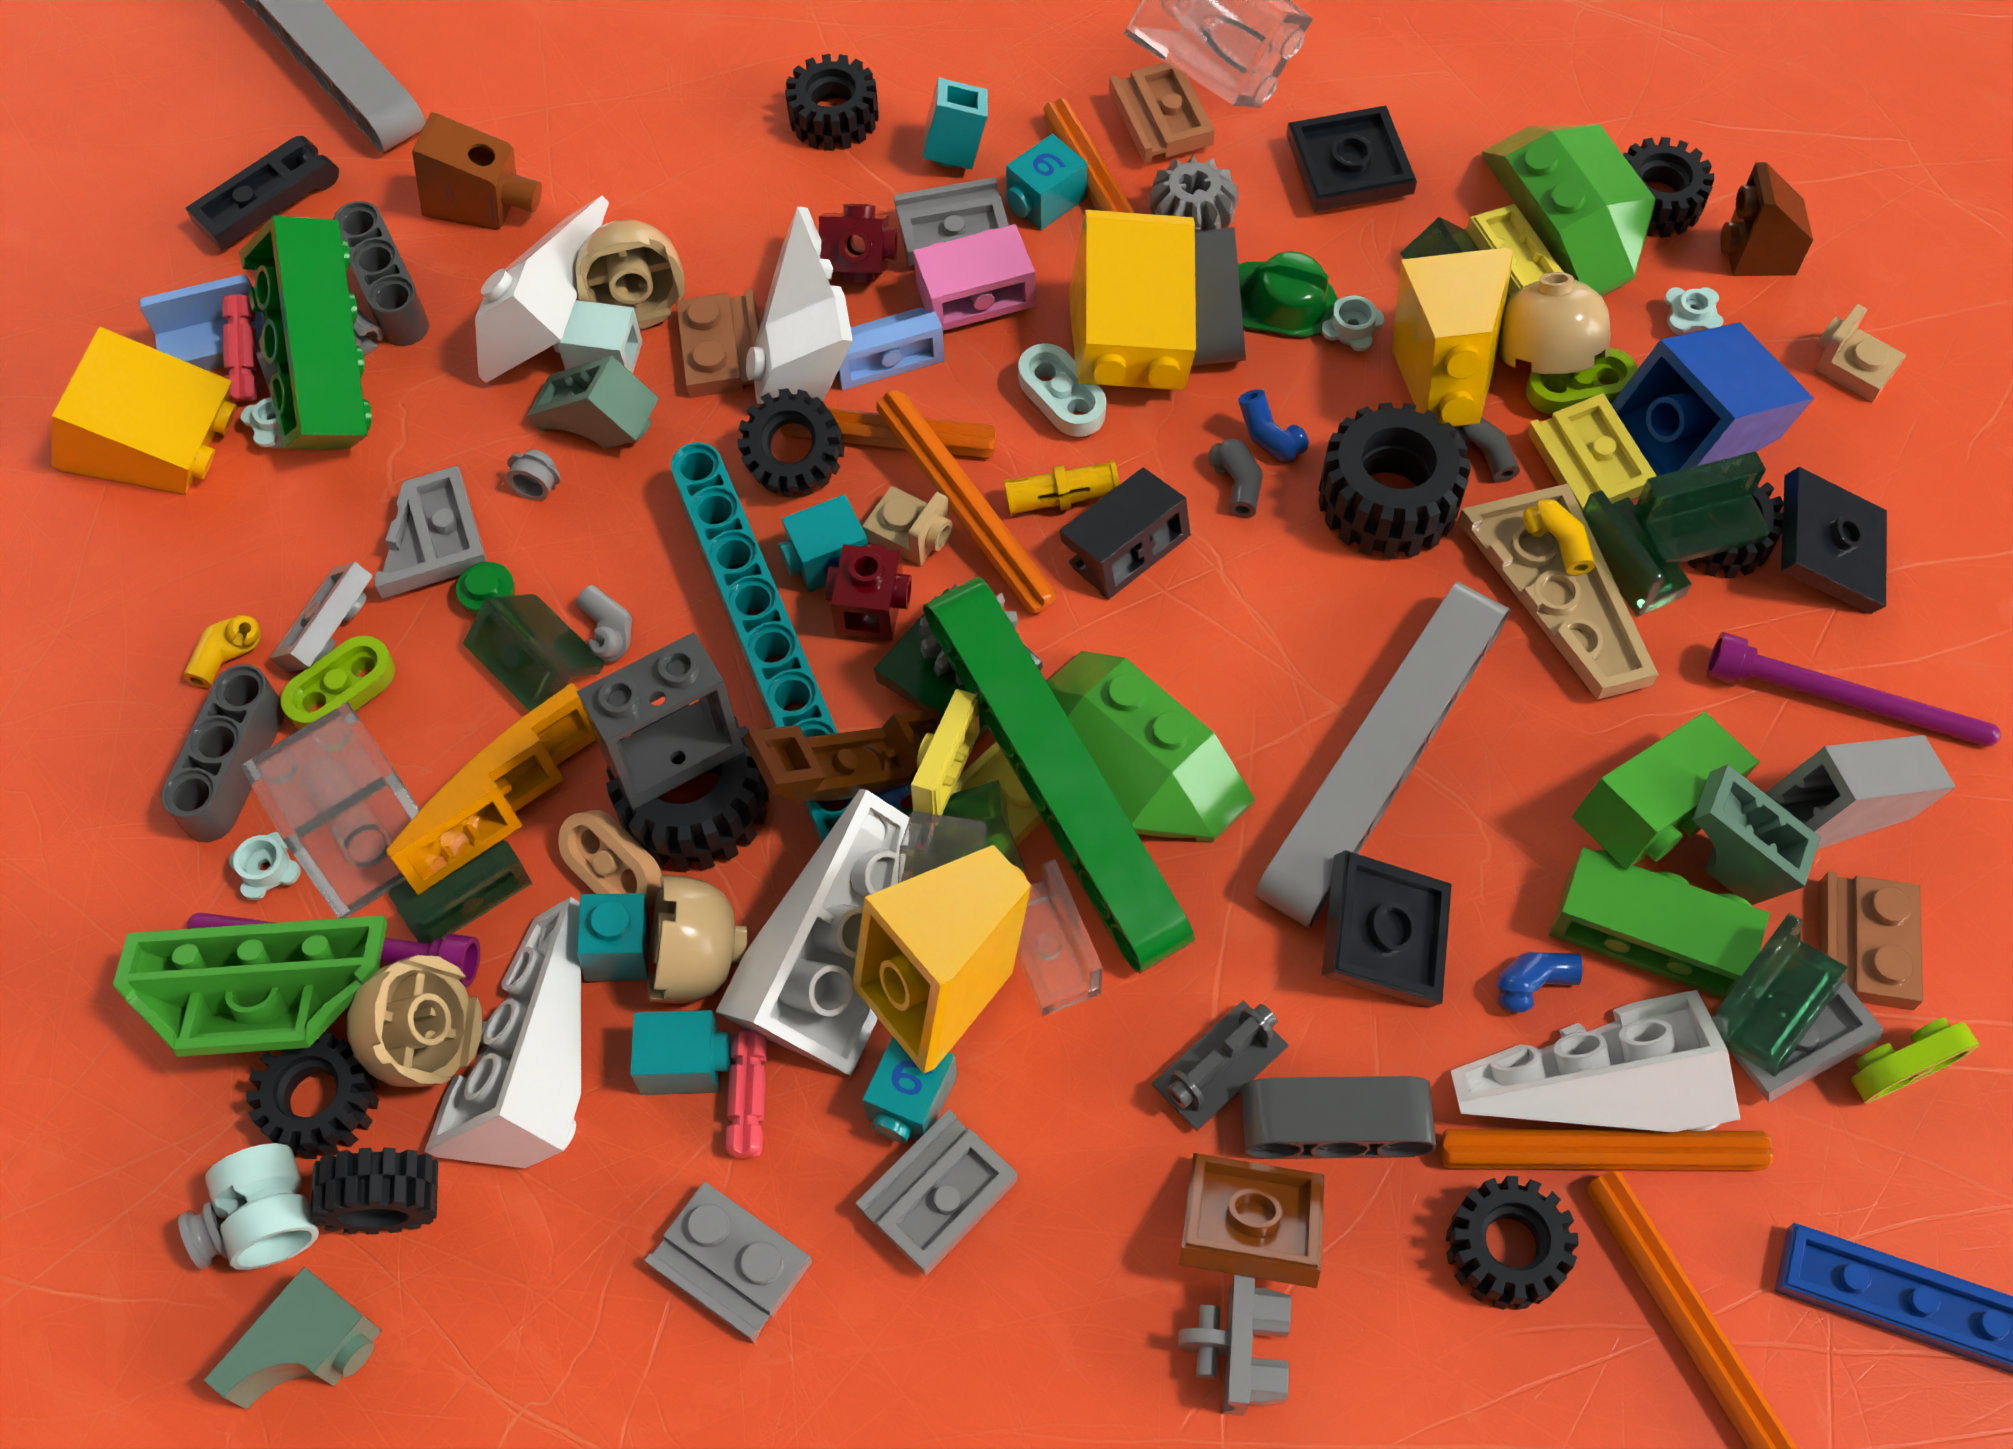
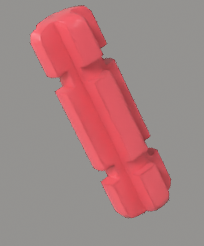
[222,294,258,402]
[725,1030,767,1159]

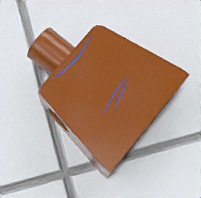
[412,112,542,230]

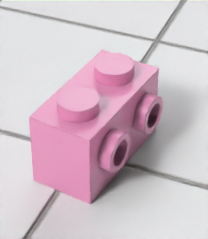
[913,224,1036,331]

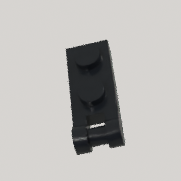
[185,136,339,250]

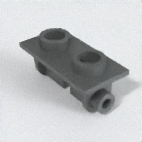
[1151,1001,1289,1131]

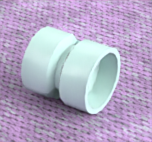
[205,1143,319,1270]

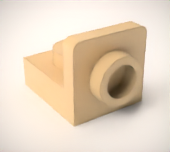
[1814,304,1906,403]
[862,485,953,567]

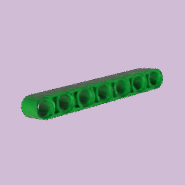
[923,576,1194,973]

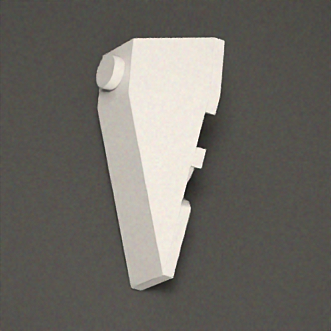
[475,195,609,383]
[716,789,913,1076]
[1450,990,1741,1132]

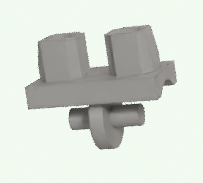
[1177,1274,1291,1416]

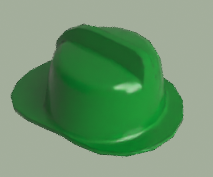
[1238,251,1338,338]

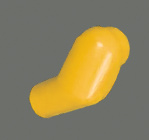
[1522,499,1595,576]
[183,615,261,688]

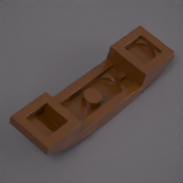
[743,708,943,801]

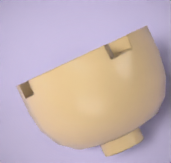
[575,219,685,329]
[1499,272,1611,374]
[647,875,747,1003]
[347,955,482,1087]

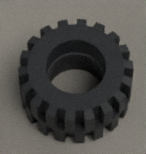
[1318,402,1471,559]
[606,704,769,871]

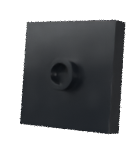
[1286,105,1417,212]
[1781,467,1887,614]
[1322,850,1452,1008]

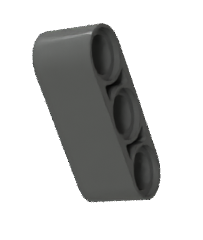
[333,201,429,346]
[1192,227,1246,366]
[161,664,285,842]
[1241,1076,1436,1159]

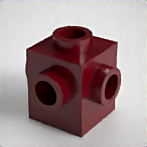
[819,204,898,282]
[825,544,912,640]

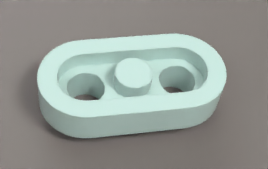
[1018,343,1106,437]

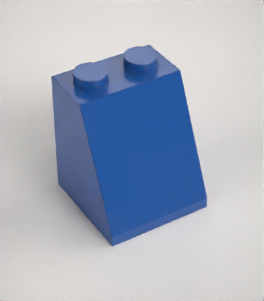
[1611,322,1814,499]

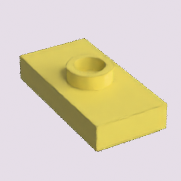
[1465,204,1563,297]
[911,689,980,826]

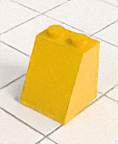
[1068,210,1196,390]
[1392,247,1513,426]
[52,326,237,494]
[852,845,1031,1074]

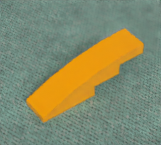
[386,683,596,895]

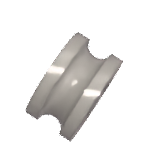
[178,1201,228,1270]

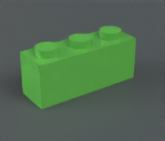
[1571,711,1760,870]
[1549,847,1770,1002]

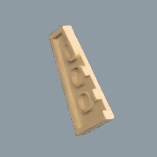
[1458,483,1659,700]

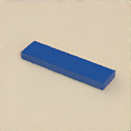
[1775,1223,2013,1373]

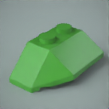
[1482,124,1655,296]
[1047,651,1255,843]
[113,915,387,1057]

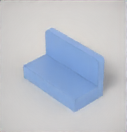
[139,274,265,371]
[836,308,945,390]

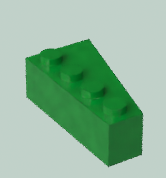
[239,215,372,449]

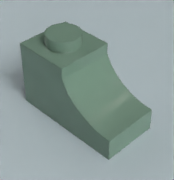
[525,355,659,449]
[1693,764,1821,906]
[204,1267,382,1410]

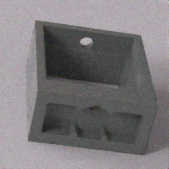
[576,632,744,809]

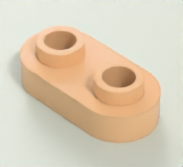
[558,810,662,908]

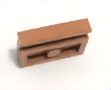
[1109,59,1215,164]
[676,289,759,398]
[1820,871,1923,1010]

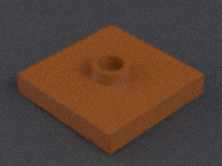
[1179,1153,1325,1288]

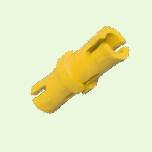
[1004,460,1120,516]

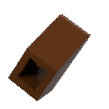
[1720,162,1813,276]

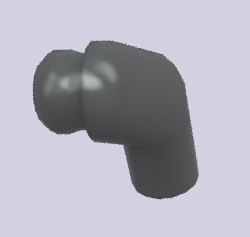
[1453,417,1520,483]
[1208,438,1263,518]

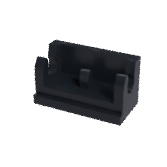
[1059,467,1191,600]

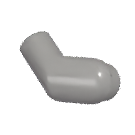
[576,585,633,661]

